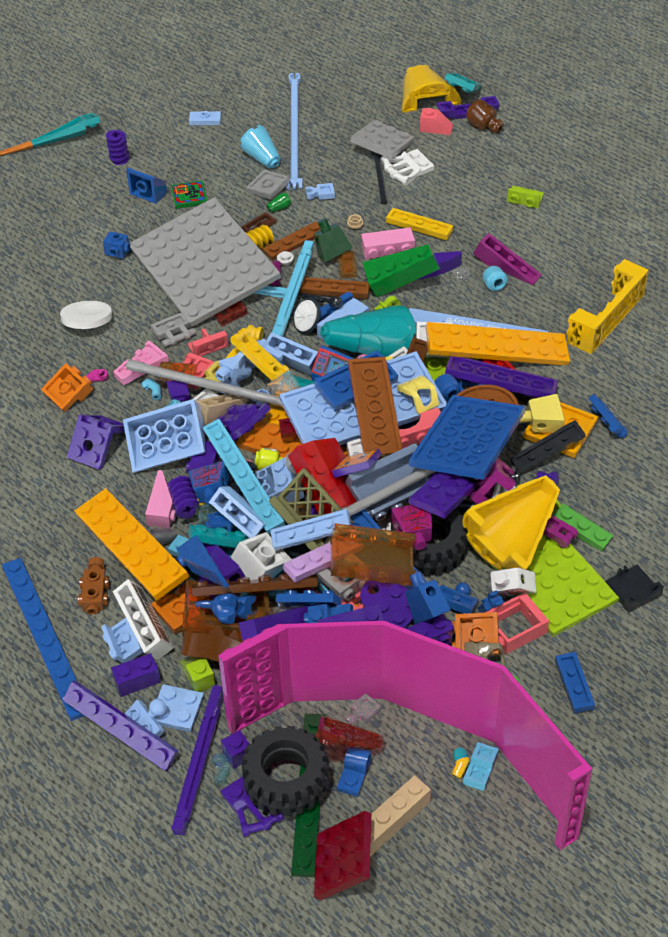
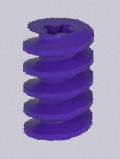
[106,130,129,165]
[167,476,199,519]

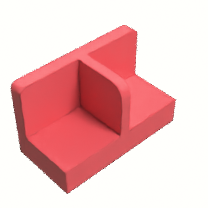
[188,329,229,356]

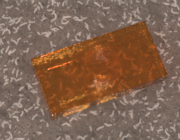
[157,362,197,380]

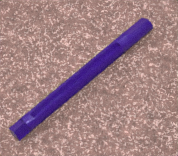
[171,685,224,835]

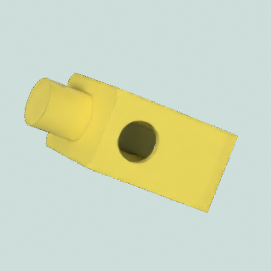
[519,394,564,433]

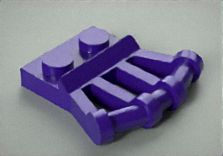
[220,776,284,838]

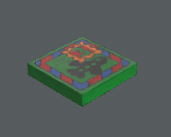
[171,180,207,209]

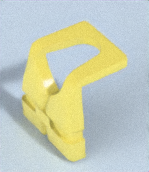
[397,375,439,414]

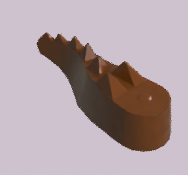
[180,625,242,662]

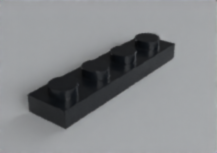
[510,420,586,475]

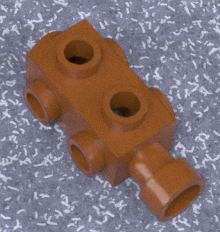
[78,557,110,614]

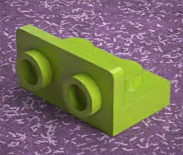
[507,186,544,208]

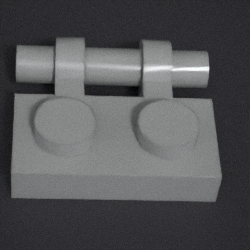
[151,313,196,348]

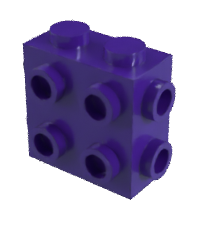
[406,614,454,645]

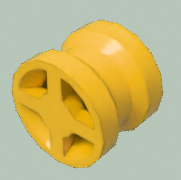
[247,325,264,340]

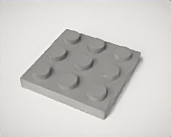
[350,120,414,159]

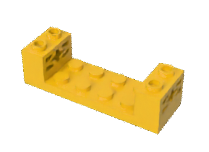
[566,259,649,354]

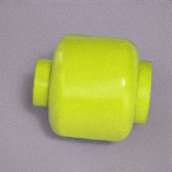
[254,448,283,471]

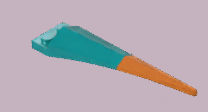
[0,113,100,156]

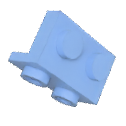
[101,618,143,663]

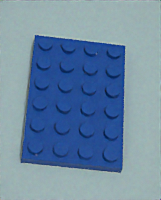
[409,395,525,480]

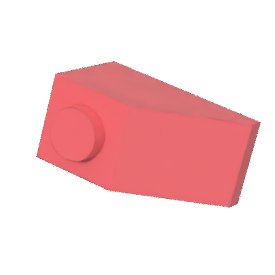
[420,108,453,135]

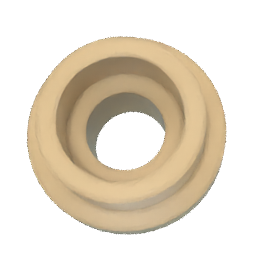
[347,214,363,229]

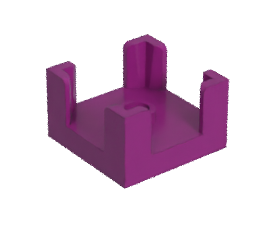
[471,458,516,504]

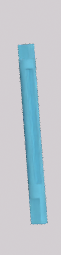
[272,240,314,337]

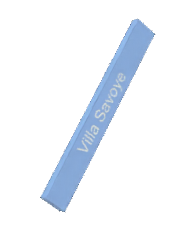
[409,308,548,332]

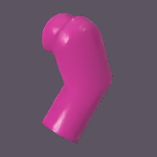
[86,369,108,382]

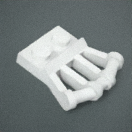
[381,149,434,186]

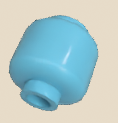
[482,266,507,291]

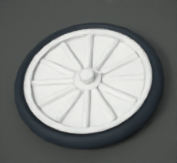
[293,298,320,334]

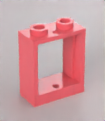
[485,592,549,654]

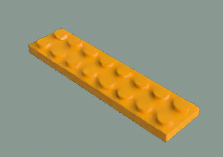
[425,322,570,365]
[74,488,190,601]

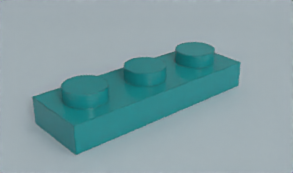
[188,524,249,548]

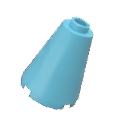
[240,125,281,169]

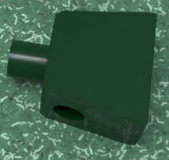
[313,218,353,262]

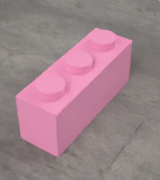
[361,227,415,259]

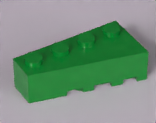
[362,244,440,297]

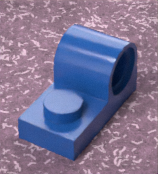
[337,746,372,797]

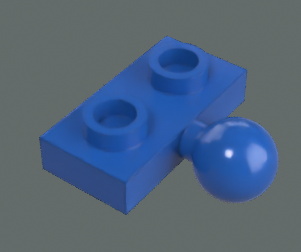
[440,582,479,614]

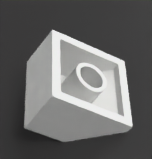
[231,532,292,580]

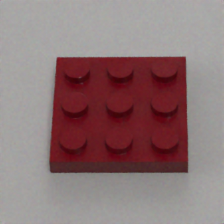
[314,811,372,900]

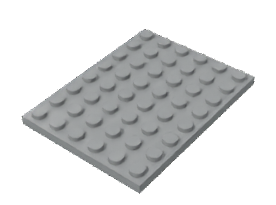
[129,197,281,327]

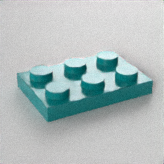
[444,72,482,93]

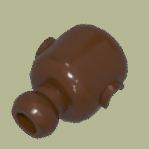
[466,99,504,134]

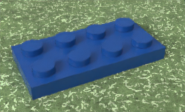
[314,350,398,410]

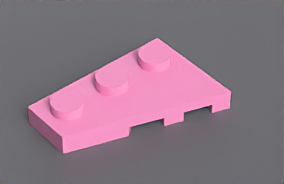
[113,340,169,385]

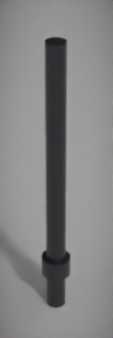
[372,151,387,205]

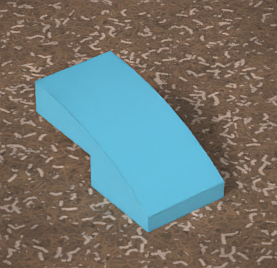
[463,742,499,791]

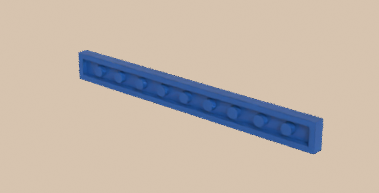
[2,557,85,721]

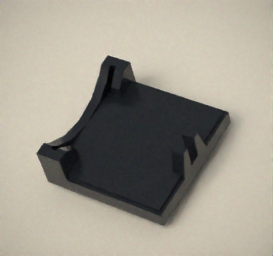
[605,564,664,612]

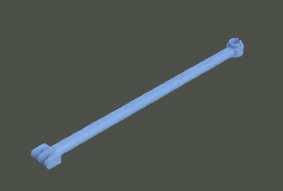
[286,73,302,190]

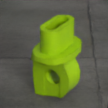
[373,296,401,310]

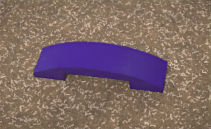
[436,96,500,119]

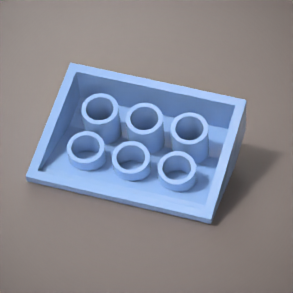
[123,399,205,473]

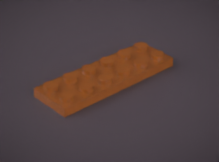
[348,357,402,458]

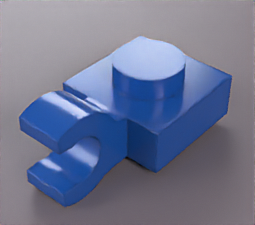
[477,590,504,613]

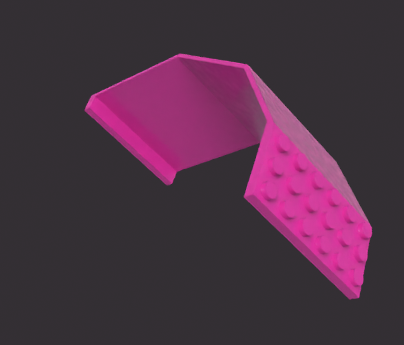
[218,621,592,850]

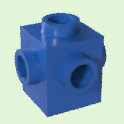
[103,231,131,259]
[204,511,234,531]

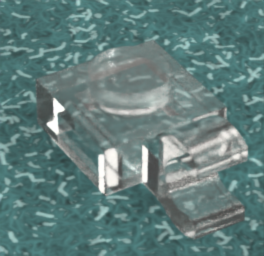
[345,693,381,731]

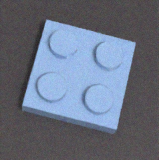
[155,684,204,732]

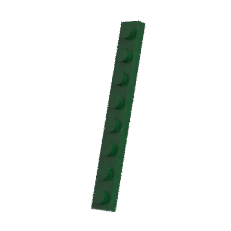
[291,713,326,878]

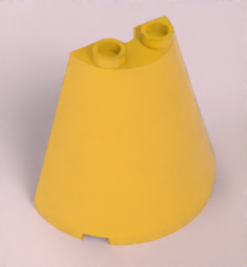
[402,65,461,113]

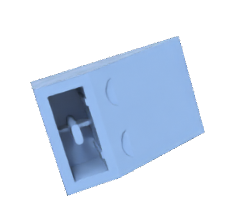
[241,457,304,504]

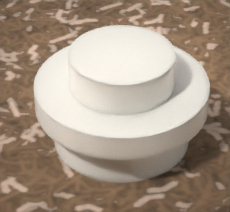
[277,251,294,266]

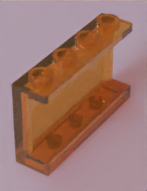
[330,523,417,586]

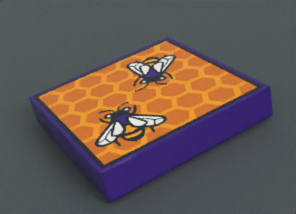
[332,449,381,477]

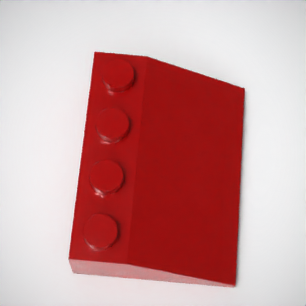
[288,438,357,515]

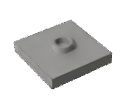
[245,170,290,200]

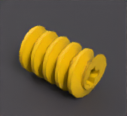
[246,225,274,249]

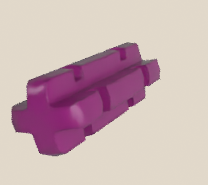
[271,260,281,287]

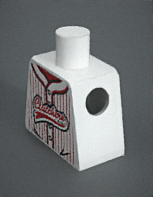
[491,568,536,598]

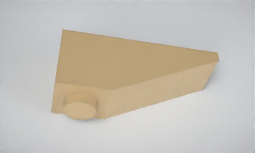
[196,394,248,426]

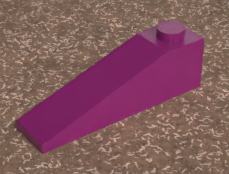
[473,233,542,285]

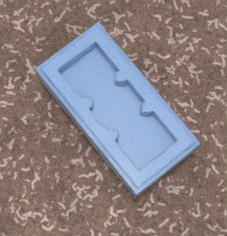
[189,111,221,125]

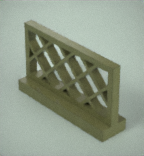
[269,468,354,551]

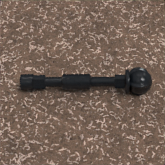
[301,293,342,308]

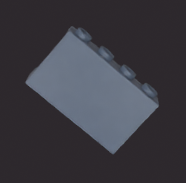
[345,443,431,521]

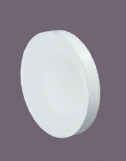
[60,301,112,329]

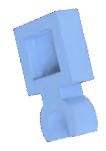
[306,183,335,200]

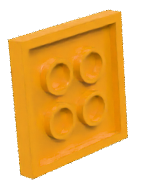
[523,402,598,458]

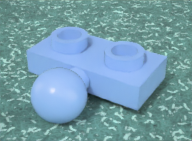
[125,698,167,737]

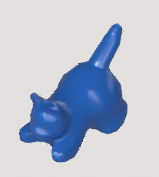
[194,594,256,624]

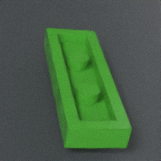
[553,504,613,552]

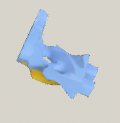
[215,339,284,395]

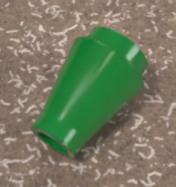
[266,192,291,213]

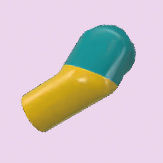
[451,747,470,779]

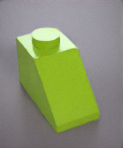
[179,657,215,692]

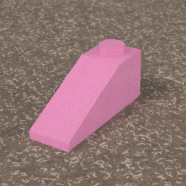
[145,470,177,528]

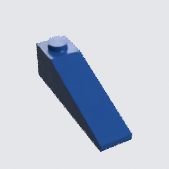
[176,535,229,588]

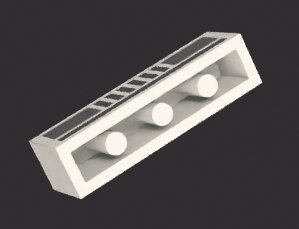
[113,579,174,660]

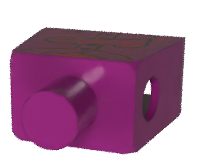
[392,505,432,550]

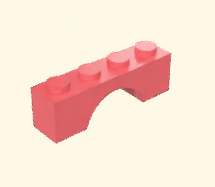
[399,408,441,449]

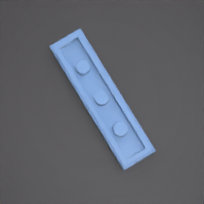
[271,509,352,550]

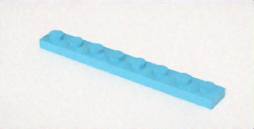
[202,419,286,535]

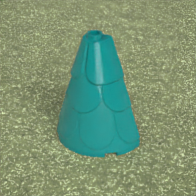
[320,305,417,357]

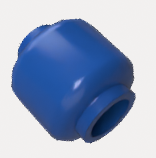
[434,374,461,401]

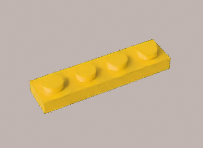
[386,208,454,240]

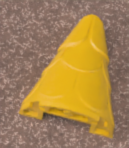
[463,475,560,570]

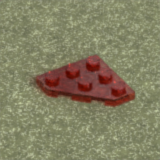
[315,715,383,749]

